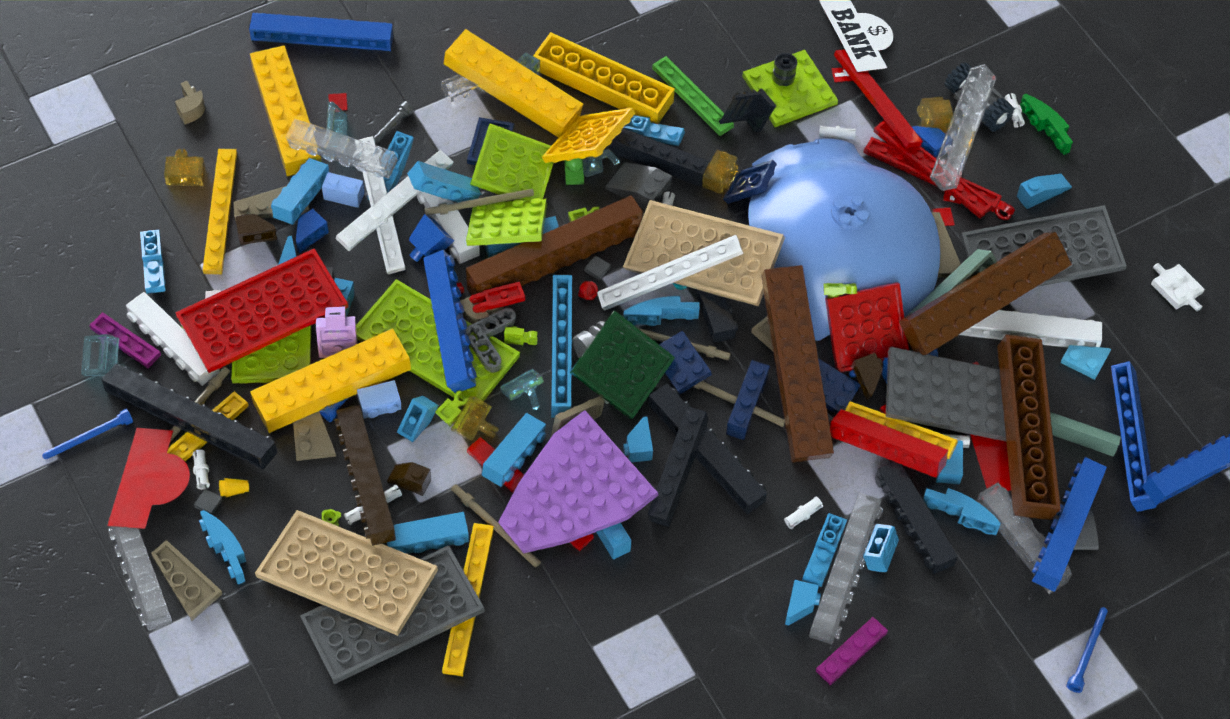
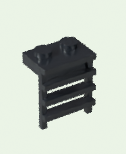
[719,89,777,132]

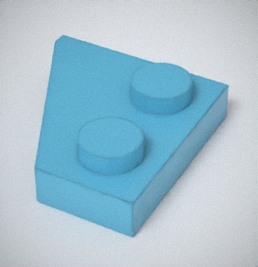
[1060,345,1111,380]

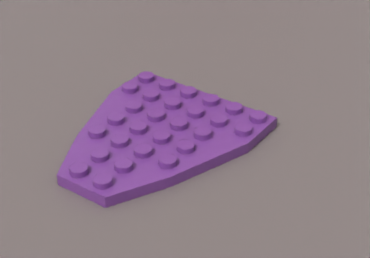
[498,410,658,554]

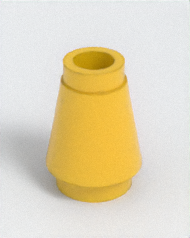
[219,478,249,498]

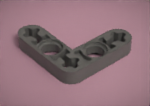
[466,308,516,373]

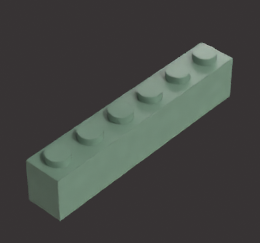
[906,249,997,317]

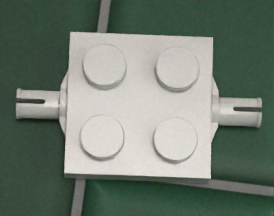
[1151,263,1205,312]

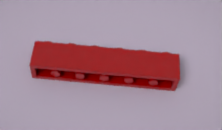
[830,409,948,478]

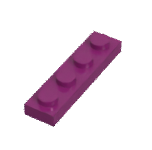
[89,312,161,368]
[816,617,888,685]

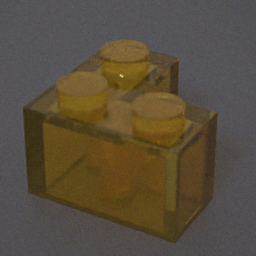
[917,97,953,134]

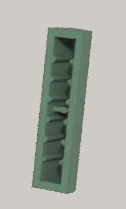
[1050,412,1121,457]

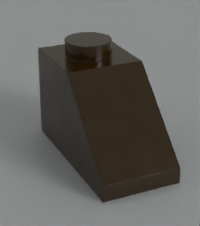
[236,214,277,245]
[851,353,883,400]
[387,462,431,496]

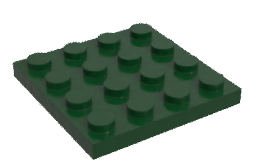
[570,311,675,419]

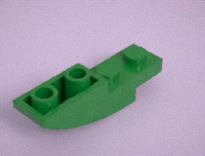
[1020,94,1073,155]

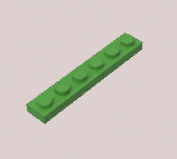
[652,56,734,136]

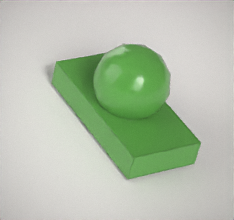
[564,158,584,185]

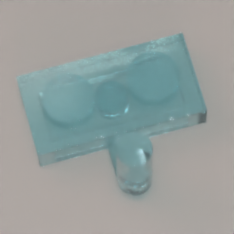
[583,149,620,177]
[500,369,544,410]

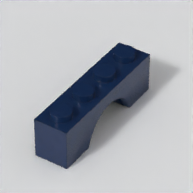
[726,360,770,440]

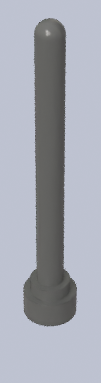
[351,101,414,165]

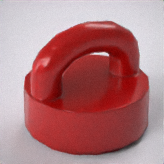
[995,200,1015,220]
[578,281,598,300]

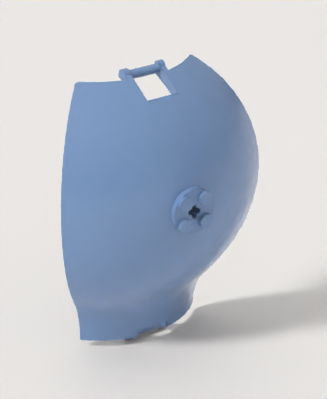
[748,139,940,341]

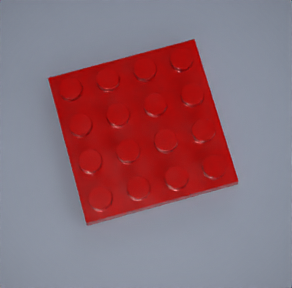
[825,282,909,372]

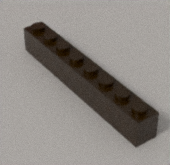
[334,405,396,546]

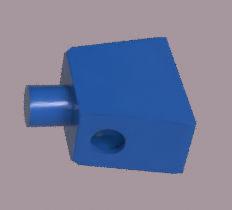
[409,214,455,262]

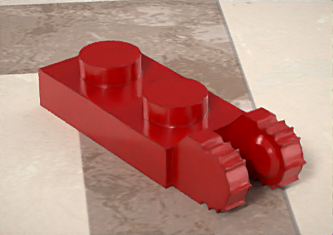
[469,282,525,313]

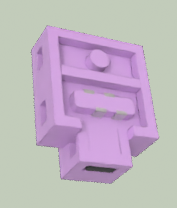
[316,307,358,358]

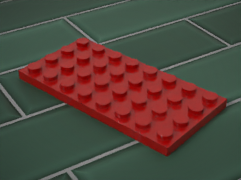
[175,249,349,374]

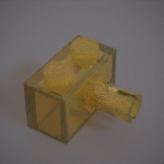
[164,149,205,186]
[702,150,739,194]
[451,396,499,441]

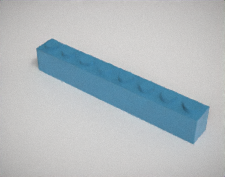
[551,275,572,418]

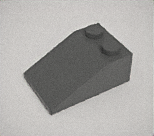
[605,162,672,210]

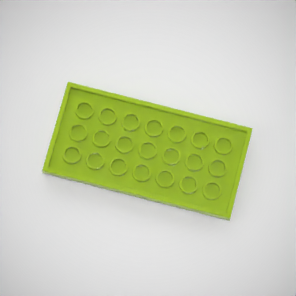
[356,279,520,411]

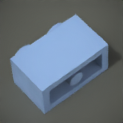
[322,172,364,208]
[357,380,401,419]

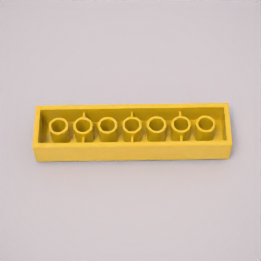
[444,29,583,138]
[533,32,675,124]
[250,46,321,176]
[250,329,411,433]

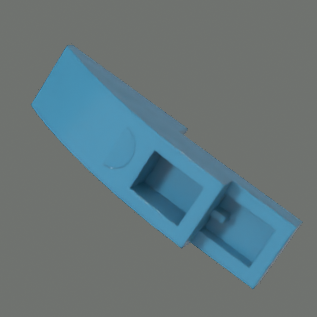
[623,115,685,146]
[367,131,414,200]
[140,230,166,294]
[623,296,699,326]
[923,488,1001,535]
[199,510,246,584]
[802,513,847,587]

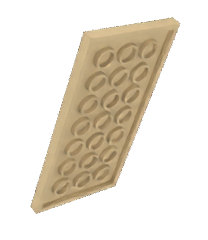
[623,200,785,306]
[255,510,438,636]

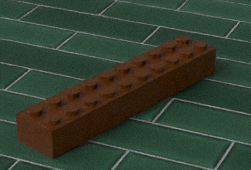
[466,195,642,303]
[899,231,1072,355]
[761,265,834,463]
[997,334,1061,520]

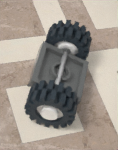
[944,62,1015,132]

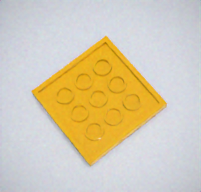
[542,108,635,163]

